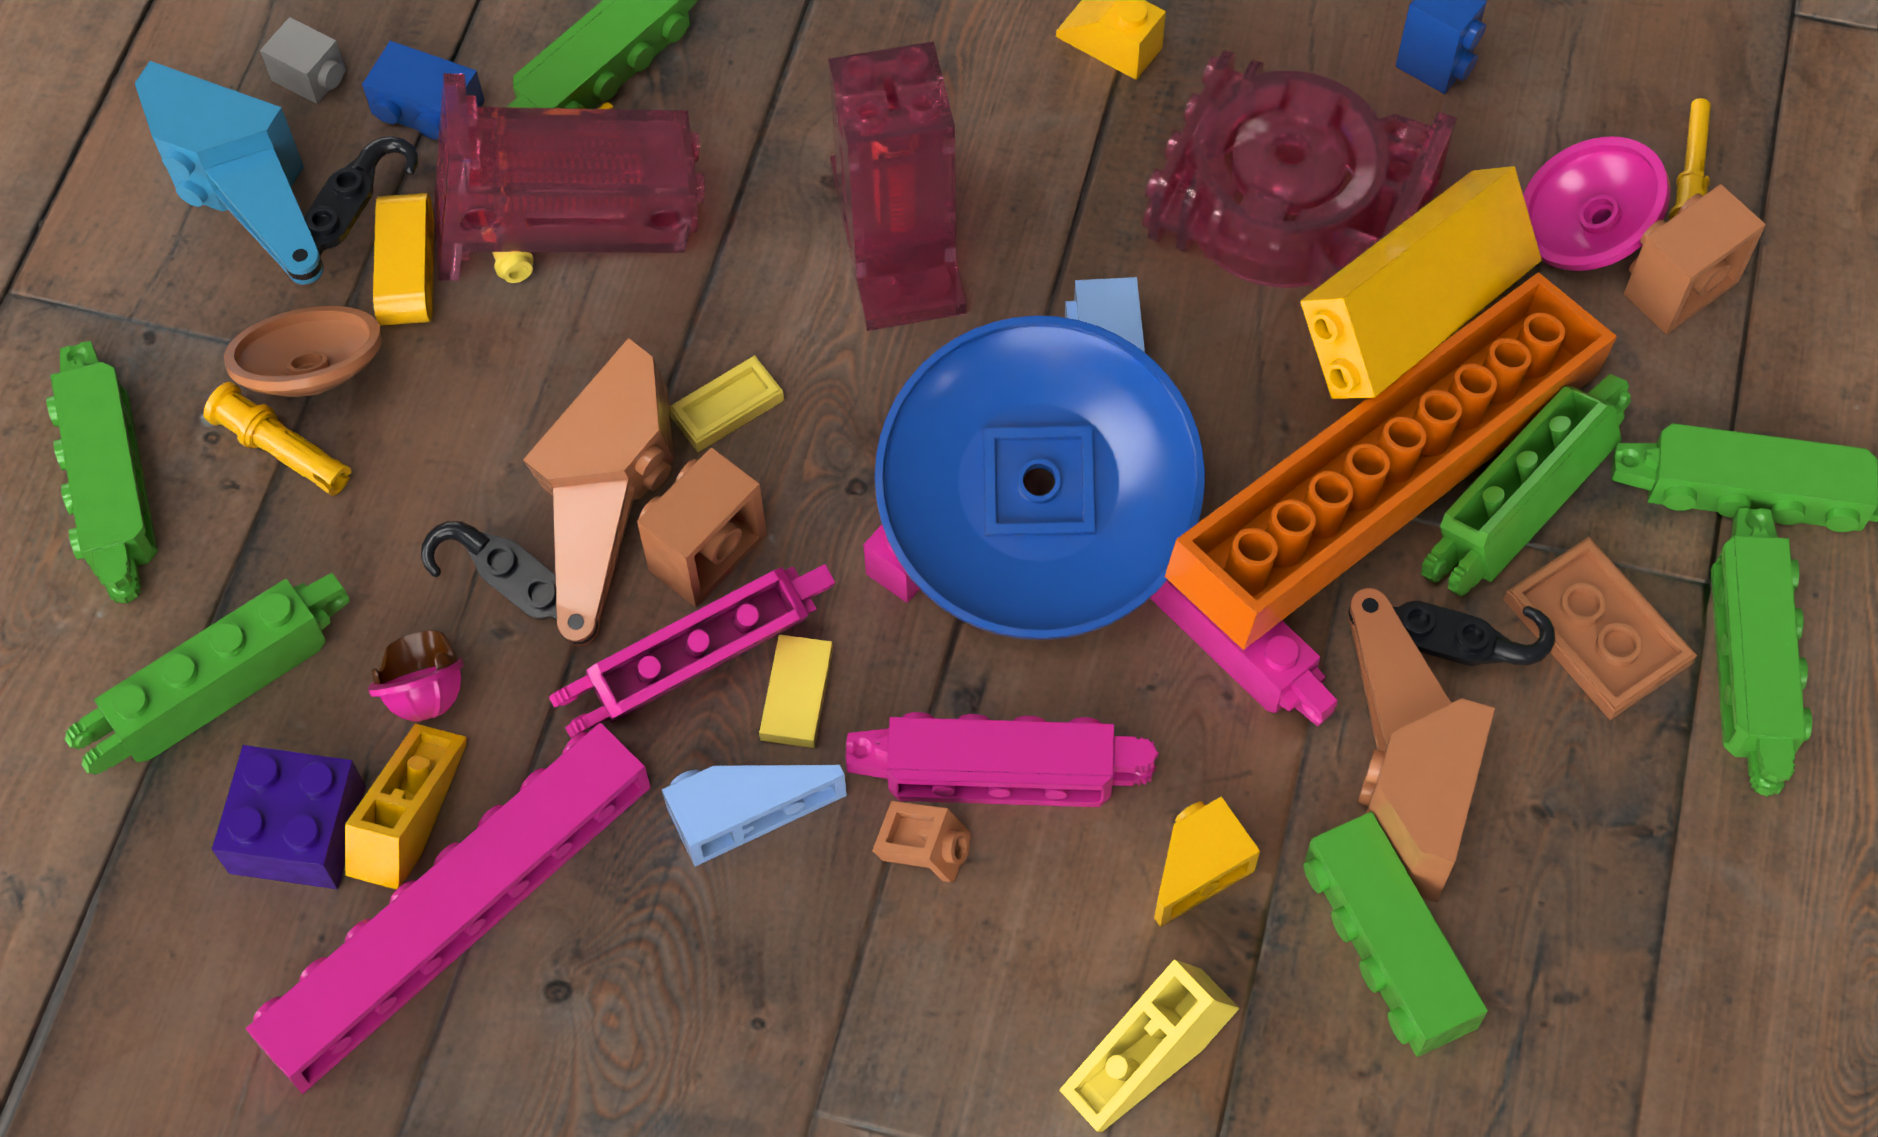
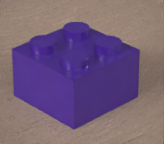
[212,745,366,890]

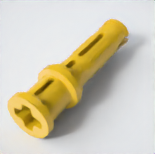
[203,382,351,496]

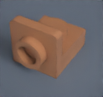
[872,801,971,883]

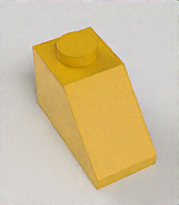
[1056,0,1166,80]
[1154,796,1260,927]

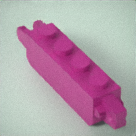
[549,564,835,738]
[1150,580,1337,727]
[846,712,1159,807]

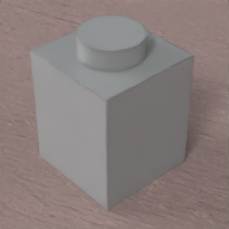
[260,17,346,104]

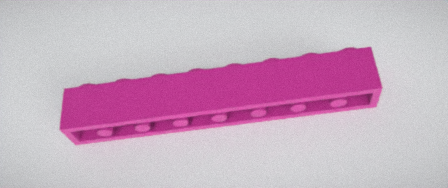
[245,723,651,1094]

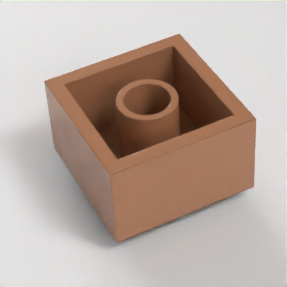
[1624,184,1766,335]
[637,448,767,608]

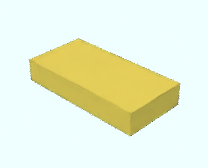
[669,355,784,452]
[759,634,833,748]

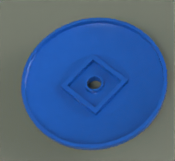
[875,316,1205,640]

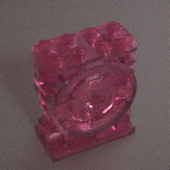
[1142,49,1457,289]

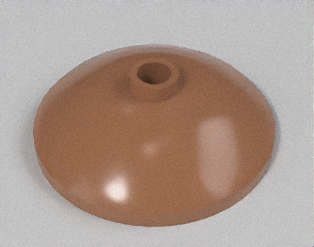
[224,306,382,397]

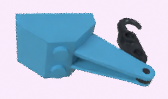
[135,61,418,285]

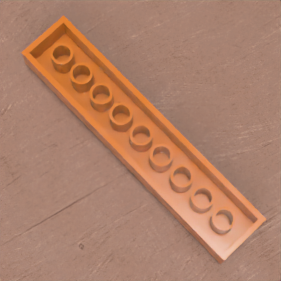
[1165,272,1617,650]

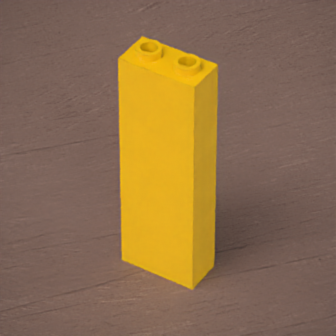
[1300,166,1542,399]

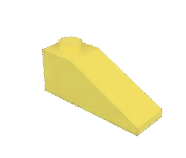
[1059,959,1240,1132]

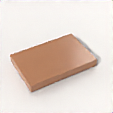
[1503,537,1698,721]

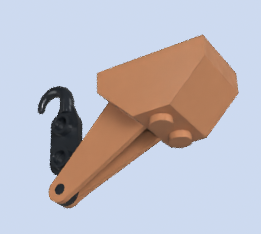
[421,338,674,646]
[1347,588,1555,902]

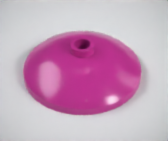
[1523,136,1671,271]

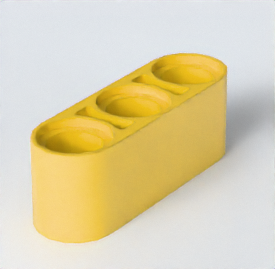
[373,193,434,326]

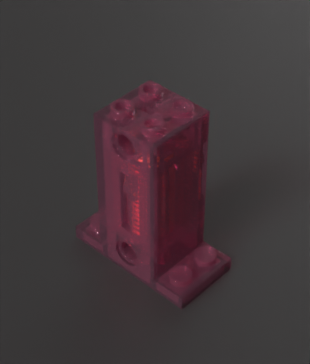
[828,41,966,331]
[434,73,705,281]

